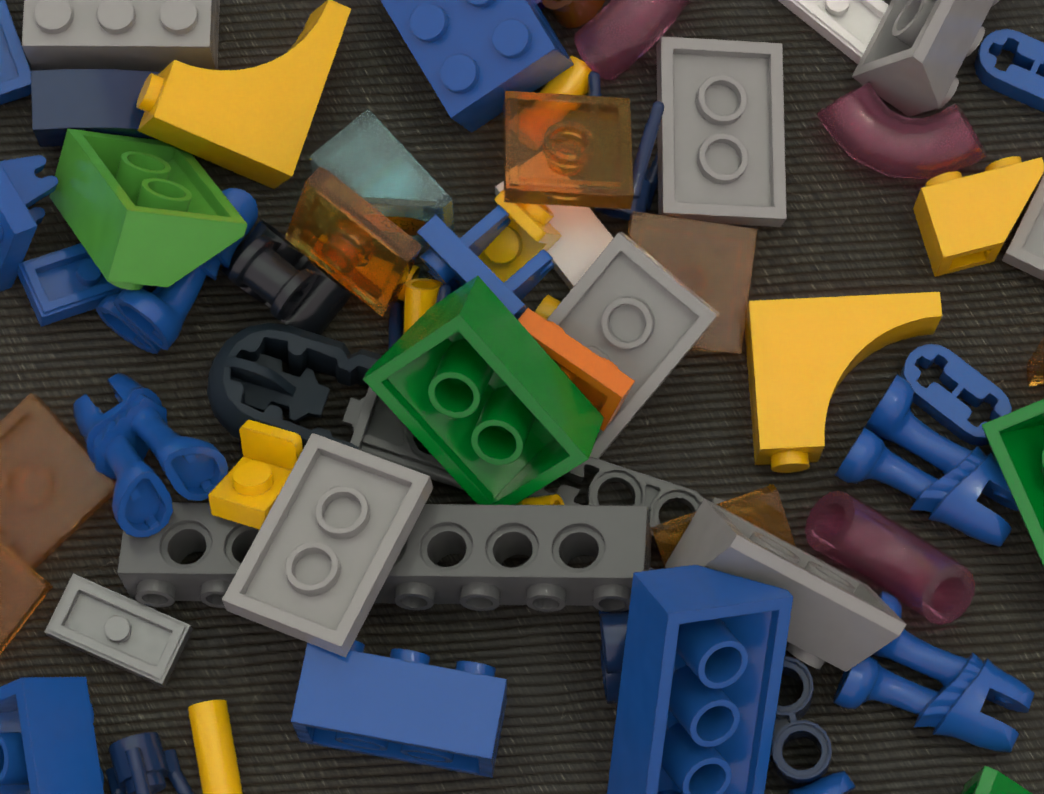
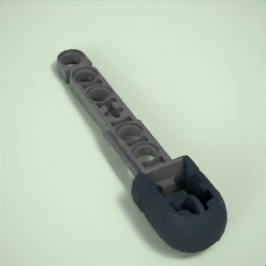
[207,323,768,551]

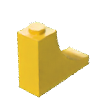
[136,0,351,189]
[744,292,942,473]

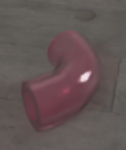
[574,0,690,80]
[816,82,987,180]
[805,491,975,625]

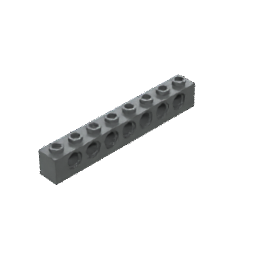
[117,502,652,613]

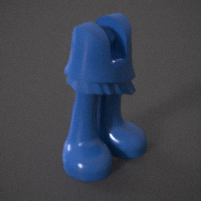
[96,188,258,354]
[73,373,228,537]
[834,374,1018,547]
[833,591,1035,753]

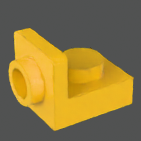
[478,190,562,283]
[208,420,303,530]

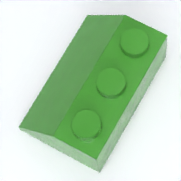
[49,129,248,290]

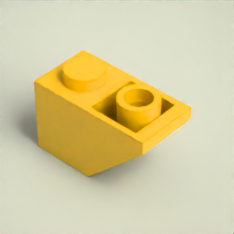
[913,156,1044,277]

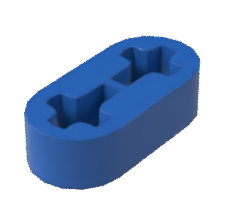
[974,29,1044,112]
[900,344,1012,446]

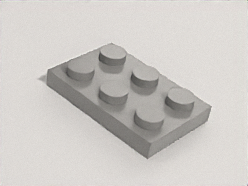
[656,36,787,227]
[547,232,720,459]
[222,433,433,657]

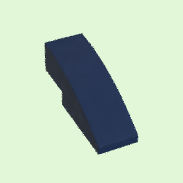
[31,69,160,147]

